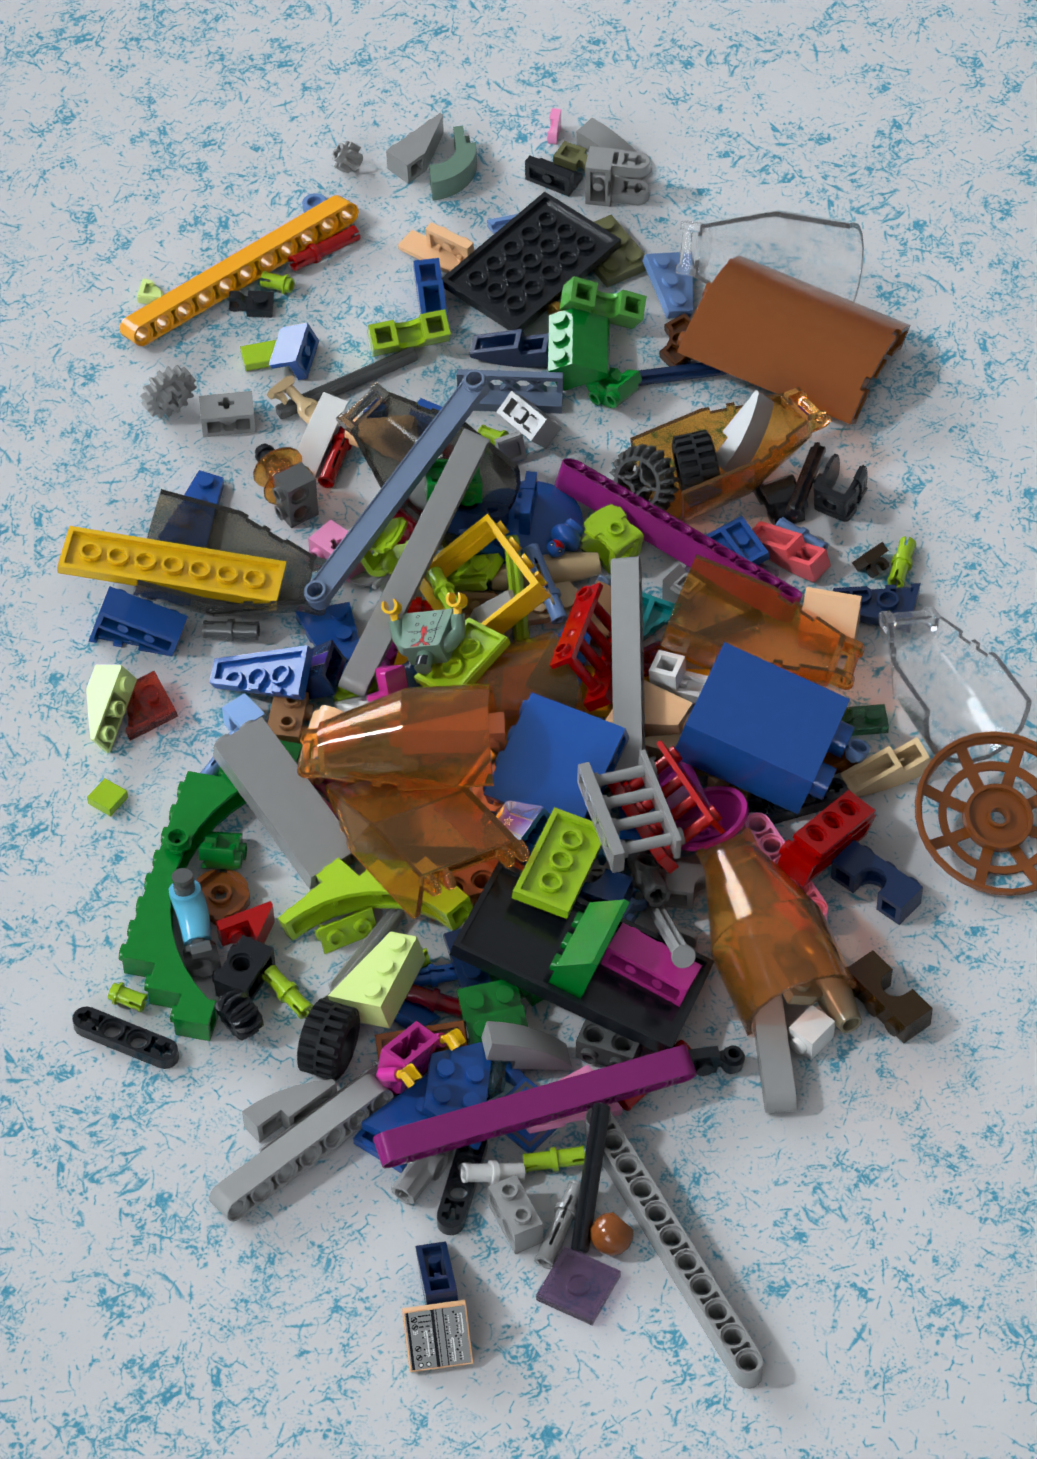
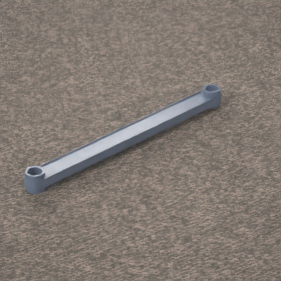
[304,369,489,610]

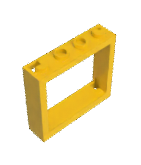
[419,514,550,634]

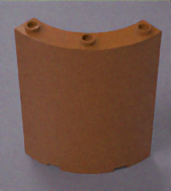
[677,256,911,424]

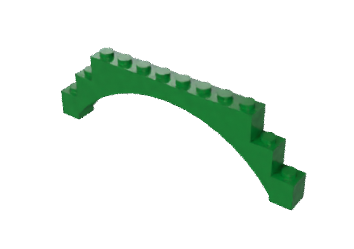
[119,740,303,1041]

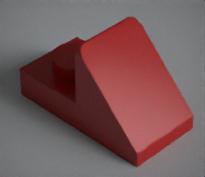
[216,901,275,947]

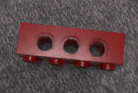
[776,790,876,887]

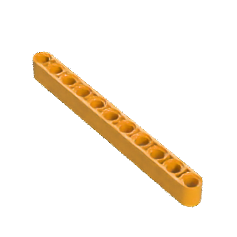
[120,195,359,346]

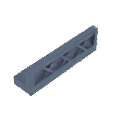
[456,369,563,414]

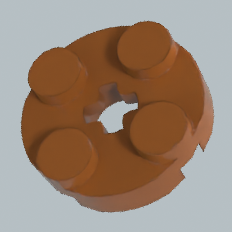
[196,869,250,926]

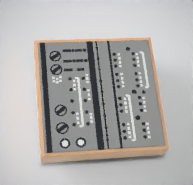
[402,1300,473,1372]

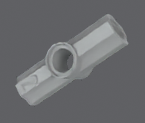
[391,1150,453,1205]

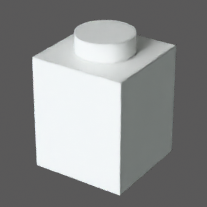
[788,1005,835,1060]

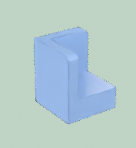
[222,693,266,731]

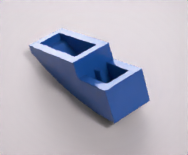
[413,258,449,324]

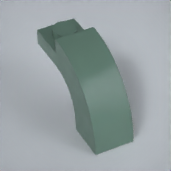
[429,126,477,201]

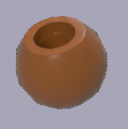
[591,1212,634,1256]

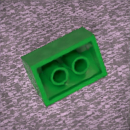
[548,308,610,391]
[548,899,630,999]

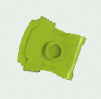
[580,504,644,574]
[360,517,408,577]

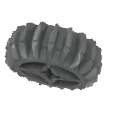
[609,444,680,511]

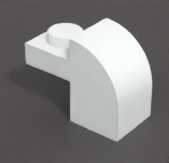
[649,650,708,703]

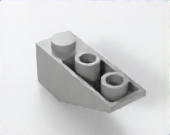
[386,113,444,183]

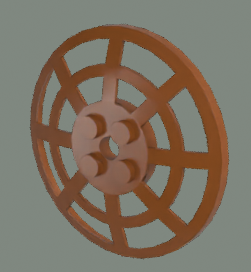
[915,731,1037,896]

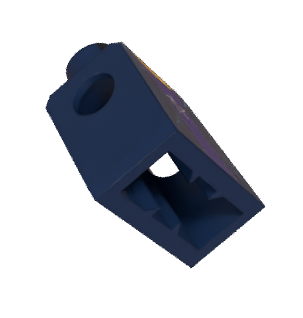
[306,640,346,700]

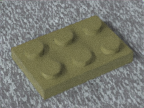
[593,214,646,288]

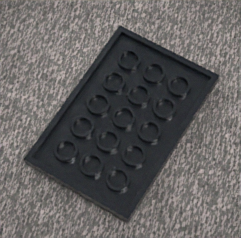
[441,192,621,331]

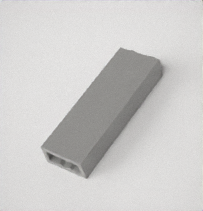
[213,717,359,889]

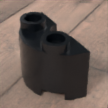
[753,474,808,525]

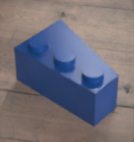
[88,586,188,656]

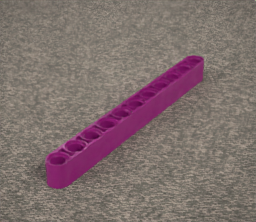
[555,458,802,622]
[373,1045,697,1169]

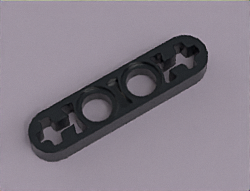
[747,777,848,824]
[72,1006,179,1069]
[437,1140,488,1235]

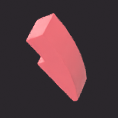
[752,521,831,582]

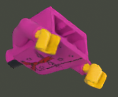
[376,1021,466,1095]

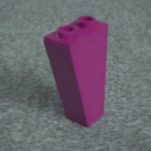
[658,761,721,844]

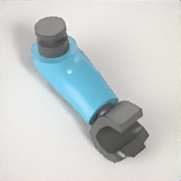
[169,868,222,978]

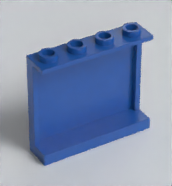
[483,692,629,821]

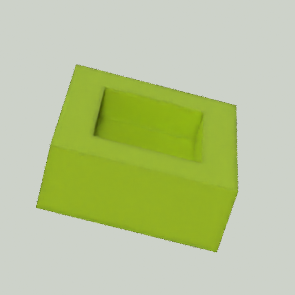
[87,778,128,817]

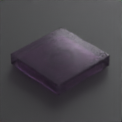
[536,1246,621,1326]

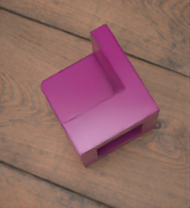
[367,665,409,702]

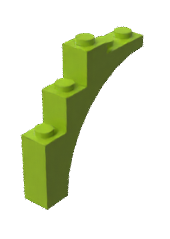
[278,857,473,941]

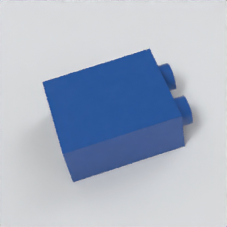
[675,642,855,814]

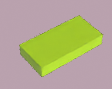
[240,340,277,371]

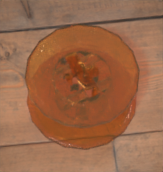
[253,447,313,505]

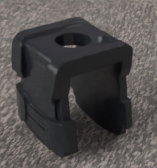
[813,454,868,522]

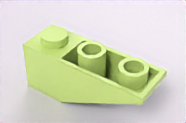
[86,665,137,753]

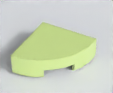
[137,278,163,304]

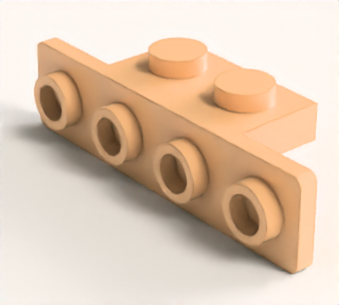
[398,222,474,273]

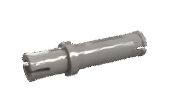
[534,1180,581,1269]

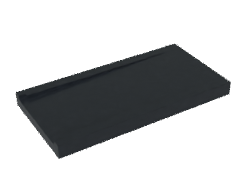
[450,860,715,1052]

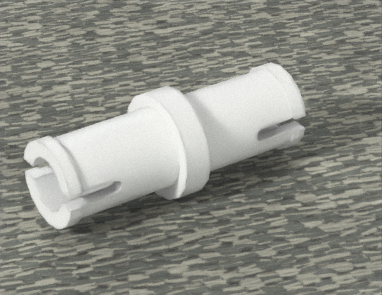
[461,1160,525,1185]

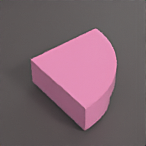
[547,108,561,144]

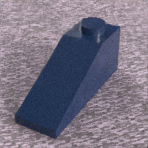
[415,1241,458,1305]

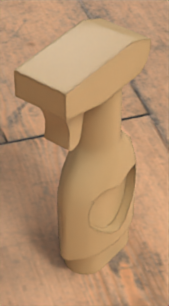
[267,375,318,424]

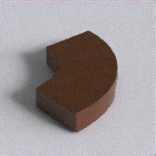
[659,313,691,366]

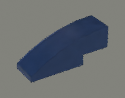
[469,329,549,368]

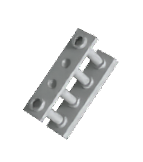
[577,749,685,873]

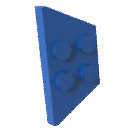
[422,1042,491,1150]

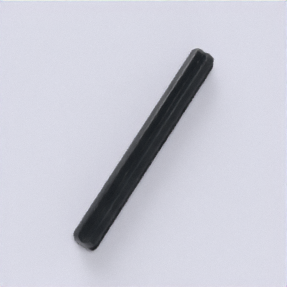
[786,442,826,519]
[571,1103,611,1253]

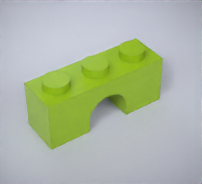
[367,309,451,357]

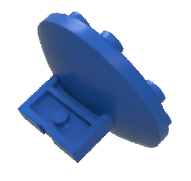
[483,471,583,564]

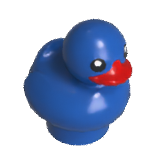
[546,519,584,558]

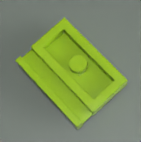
[448,553,504,592]

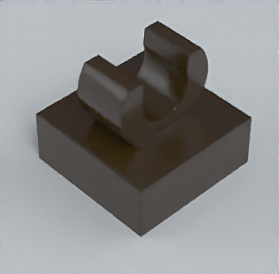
[852,542,890,578]

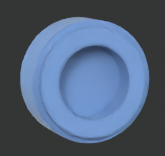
[302,193,327,213]

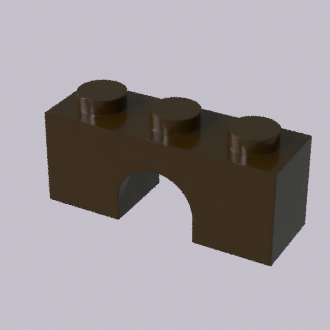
[845,950,933,1044]

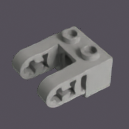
[585,146,650,207]

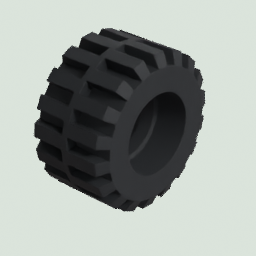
[672,430,722,503]
[297,998,360,1081]

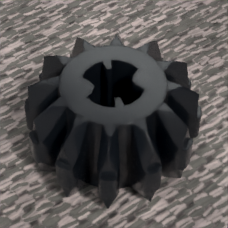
[215,988,264,1041]

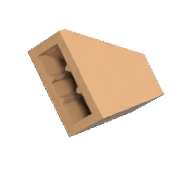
[605,680,694,737]

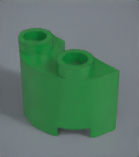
[585,367,642,408]
[198,831,247,871]

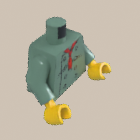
[381,592,468,674]

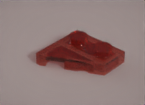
[125,671,178,741]

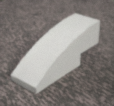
[291,392,348,477]

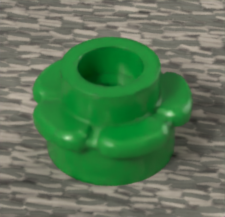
[163,827,192,854]

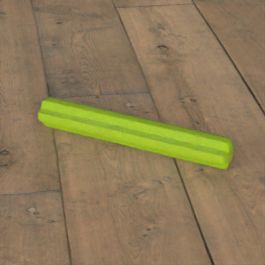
[505,535,530,643]

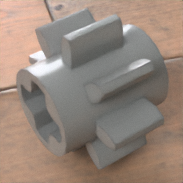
[332,141,363,173]

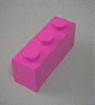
[601,923,702,1007]

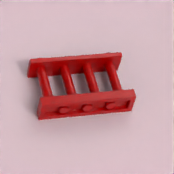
[549,582,613,712]
[608,740,726,874]

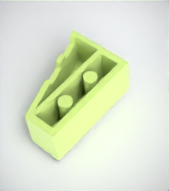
[328,931,426,1029]

